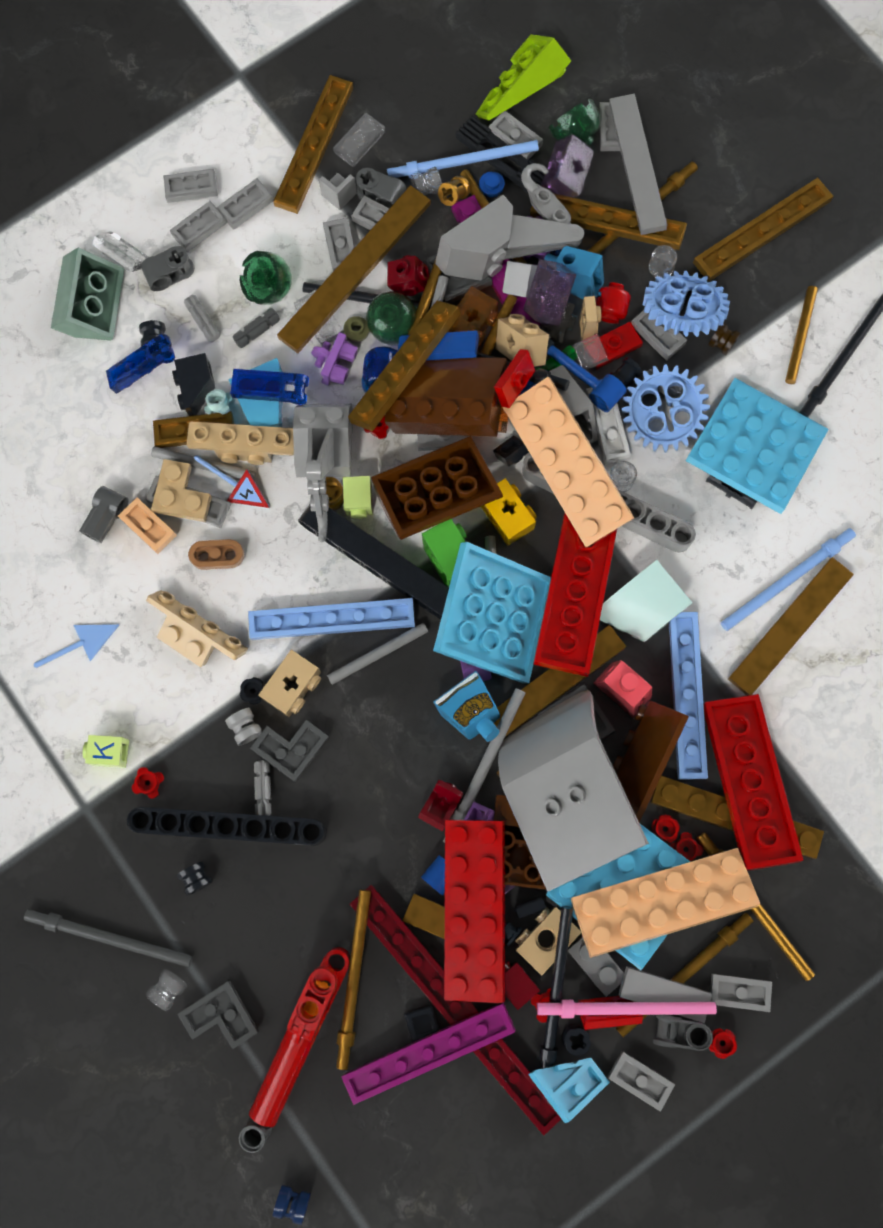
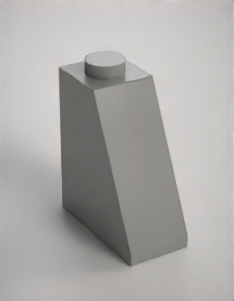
[550,365,598,444]

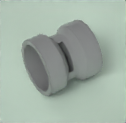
[225,708,263,746]

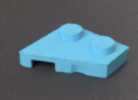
[528,1058,610,1123]

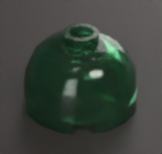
[548,98,601,149]
[239,251,292,305]
[366,291,417,346]

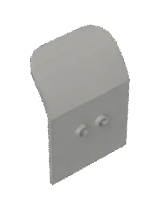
[498,690,649,892]

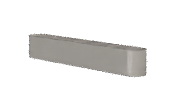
[522,453,696,553]

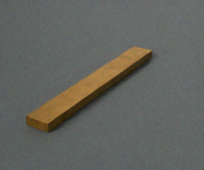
[277,185,431,354]

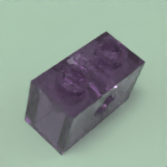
[541,134,594,198]
[523,259,576,326]

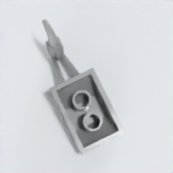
[435,163,584,281]
[293,404,353,542]

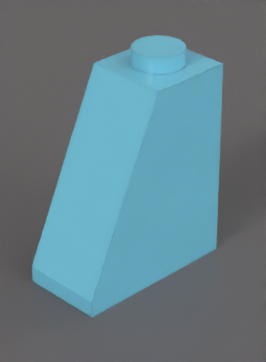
[228,358,283,427]

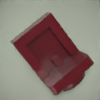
[418,780,463,832]

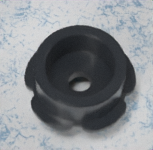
[240,677,265,705]

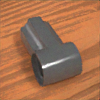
[79,486,129,543]

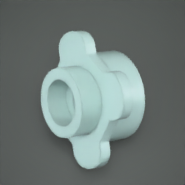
[204,389,233,414]

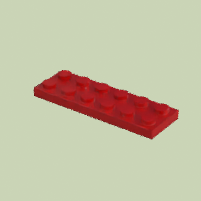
[533,513,617,677]
[703,694,803,871]
[444,820,505,1003]

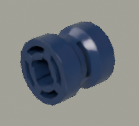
[273,1185,311,1226]

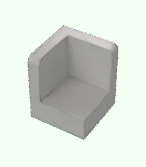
[319,173,357,210]
[502,261,541,298]

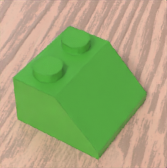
[422,519,467,587]

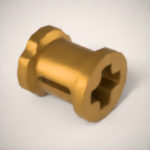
[438,176,470,206]

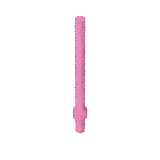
[537,999,717,1018]

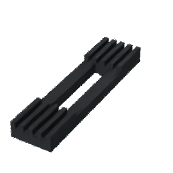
[456,115,549,193]

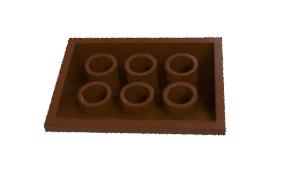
[385,358,507,437]
[371,436,503,540]
[612,701,689,823]

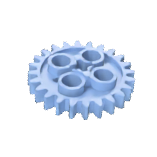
[642,271,730,337]
[622,364,710,453]

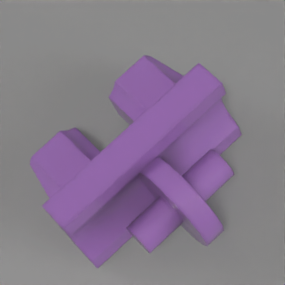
[311,332,358,386]

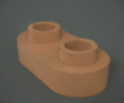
[188,539,244,570]

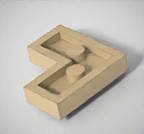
[151,459,212,522]

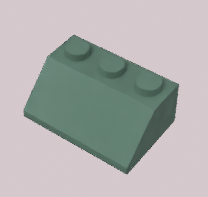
[51,247,124,340]

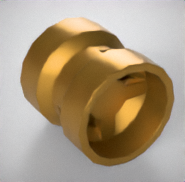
[326,477,344,510]

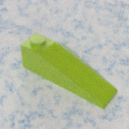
[476,34,571,120]

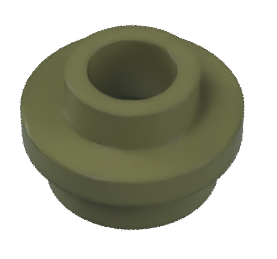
[343,316,370,343]

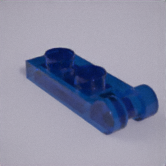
[106,334,175,394]
[230,369,309,405]

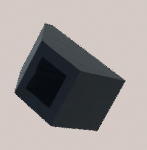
[172,353,215,416]

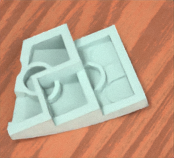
[600,560,693,642]

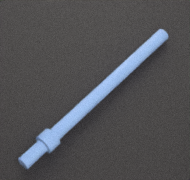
[387,140,539,178]
[721,528,856,631]

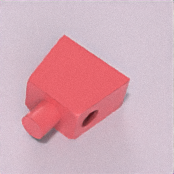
[593,660,652,718]

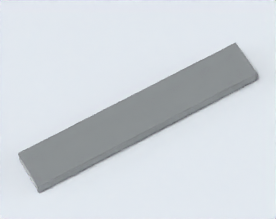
[609,93,667,235]

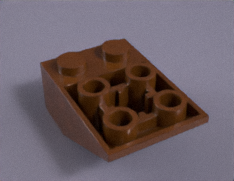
[494,795,546,890]

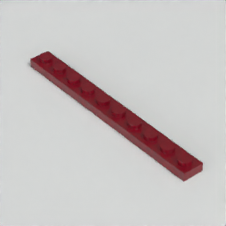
[350,885,561,1136]

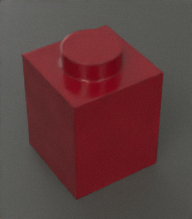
[505,961,540,1010]

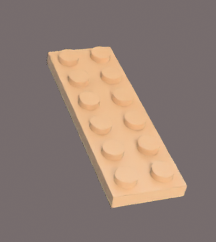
[503,377,634,547]
[571,848,760,958]

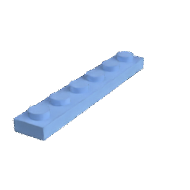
[248,598,415,640]
[669,612,708,780]

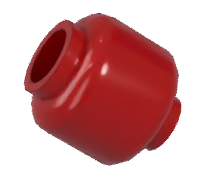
[595,282,631,324]

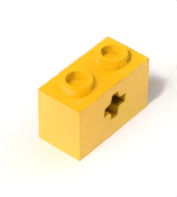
[481,478,537,546]

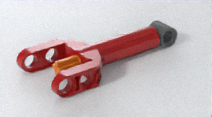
[238,947,351,1153]

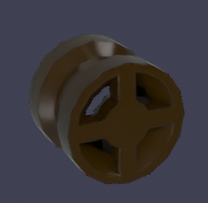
[708,323,741,356]

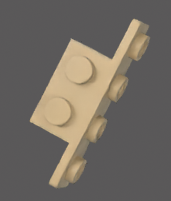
[186,421,294,465]
[146,590,248,667]

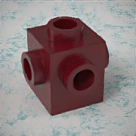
[387,255,429,297]

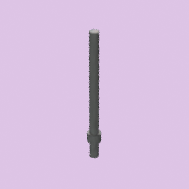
[24,909,193,967]

